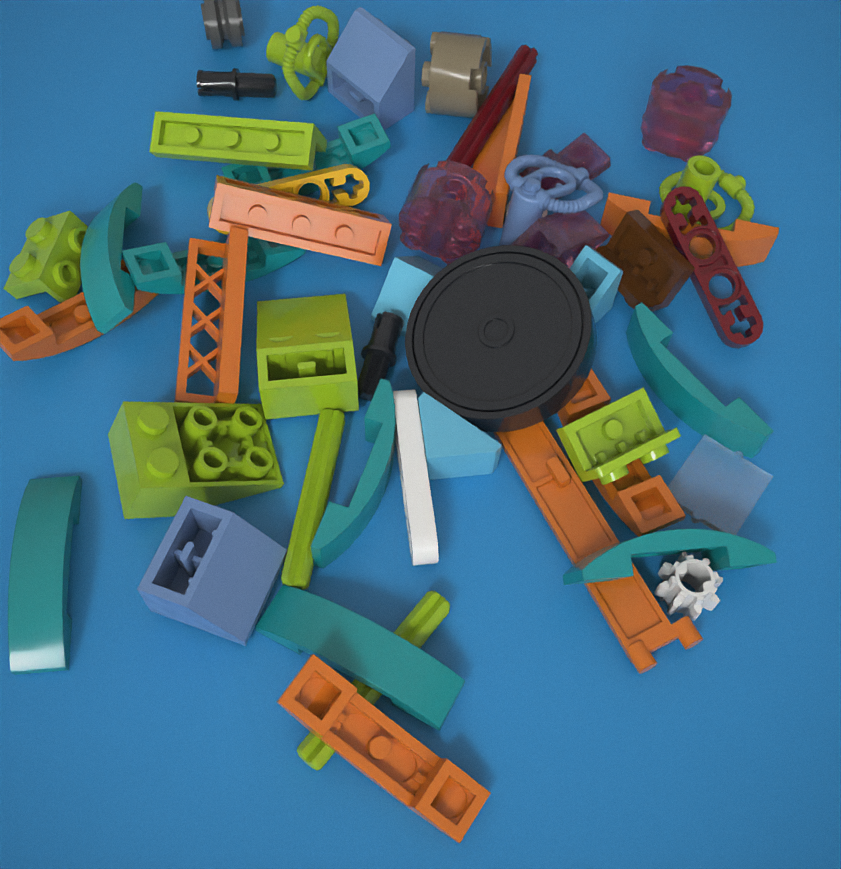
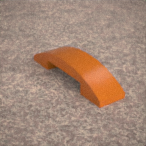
[600,192,779,267]
[0,259,159,361]
[557,368,686,537]
[276,654,491,843]

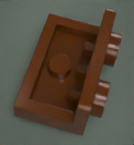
[593,210,695,311]

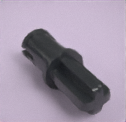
[196,68,277,101]
[358,312,404,402]

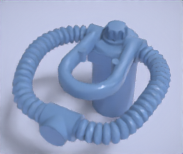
[499,154,603,248]

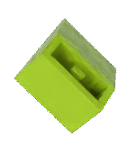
[256,294,359,420]
[108,401,284,519]

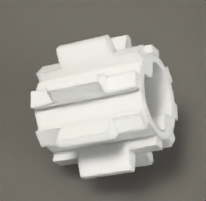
[654,552,723,621]

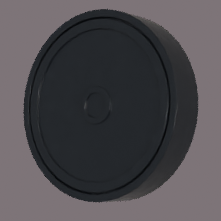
[405,245,597,432]

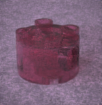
[640,65,732,163]
[399,160,496,265]

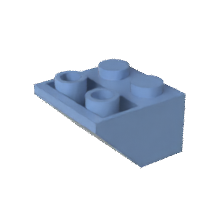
[326,7,416,130]
[137,496,287,646]

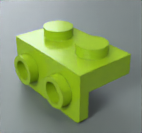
[3,211,88,303]
[556,387,681,485]

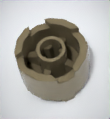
[421,31,492,118]

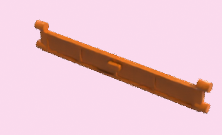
[493,421,703,674]

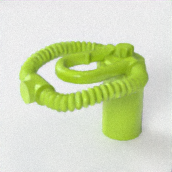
[266,5,339,100]
[659,155,755,231]

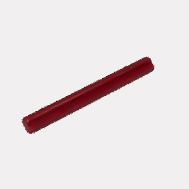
[440,44,538,186]

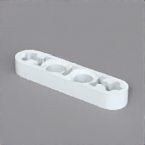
[393,389,439,566]

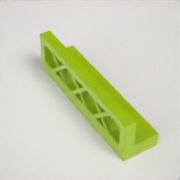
[149,111,327,171]

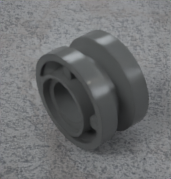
[201,0,245,50]

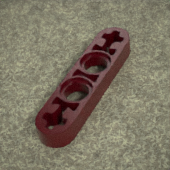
[660,186,764,349]

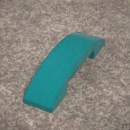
[221,113,391,195]
[80,182,143,334]
[122,236,306,294]
[626,302,774,458]
[310,378,395,568]
[8,476,82,675]
[563,529,777,585]
[255,584,465,731]

